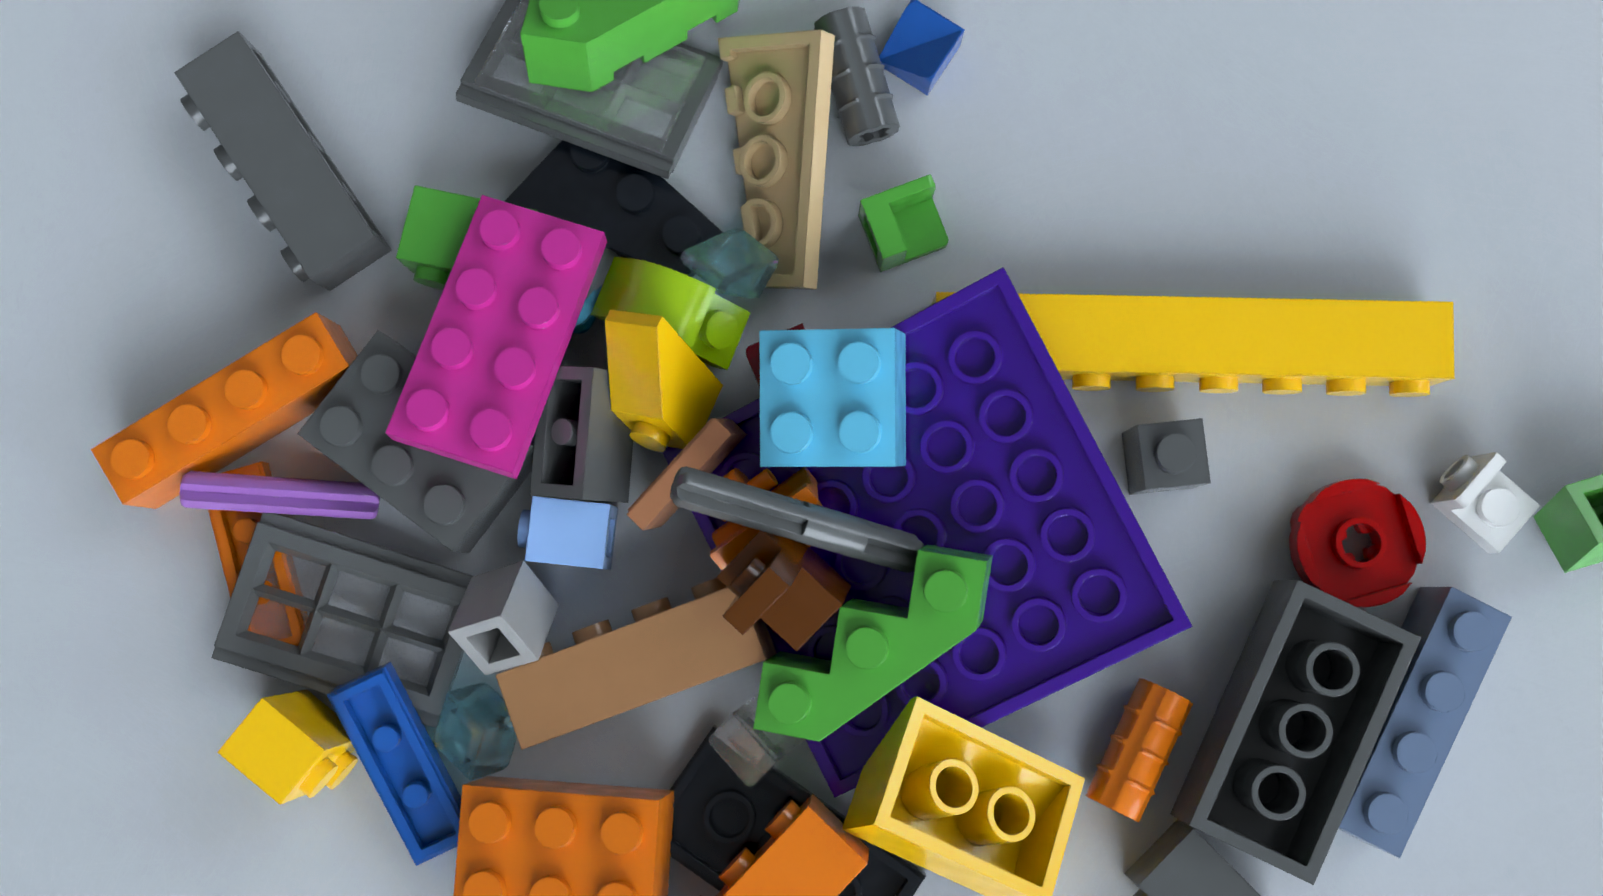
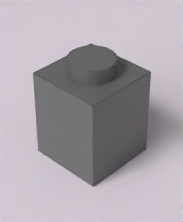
[1121,418,1211,495]

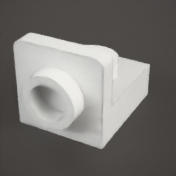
[1431,452,1540,554]

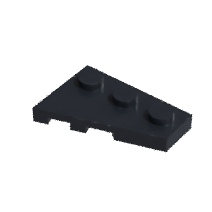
[504,112,727,277]

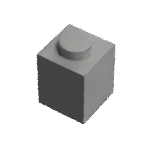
[448,560,559,676]

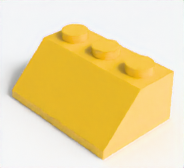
[842,696,1085,896]

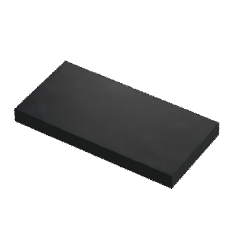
[670,725,926,896]

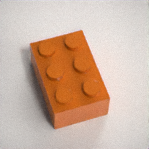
[453,776,674,896]

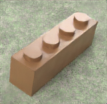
[495,578,777,750]

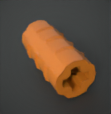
[1085,678,1193,823]

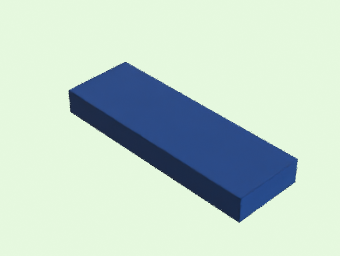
[327,661,461,866]

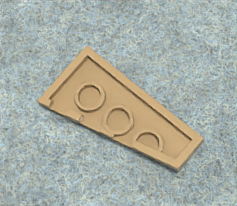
[718,29,835,290]

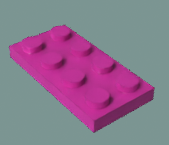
[385,195,607,479]

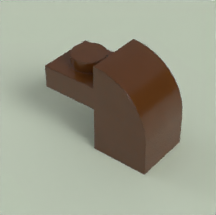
[717,531,851,651]

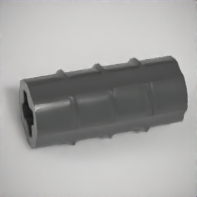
[814,7,900,146]

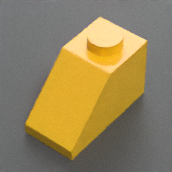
[605,309,723,452]

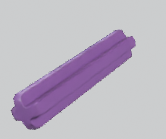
[179,471,380,519]

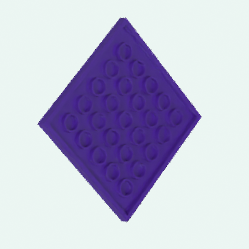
[662,267,1193,798]

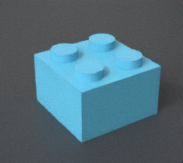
[759,328,906,467]

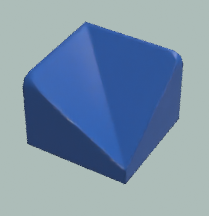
[879,0,965,96]

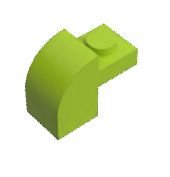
[591,257,751,370]

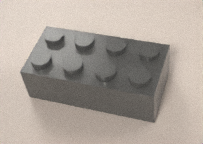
[1170,580,1421,885]

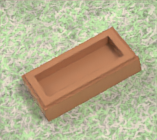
[626,418,747,531]

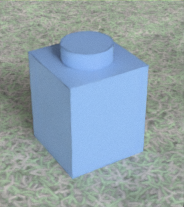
[517,496,618,570]

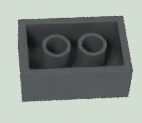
[297,330,534,553]

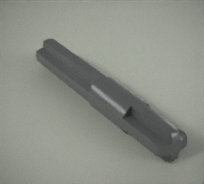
[670,466,924,573]

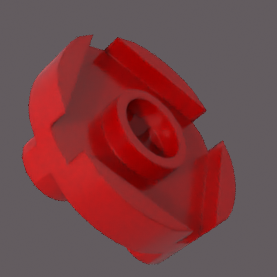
[1289,478,1426,607]

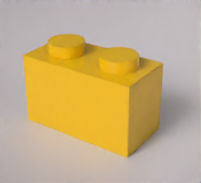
[217,689,358,805]

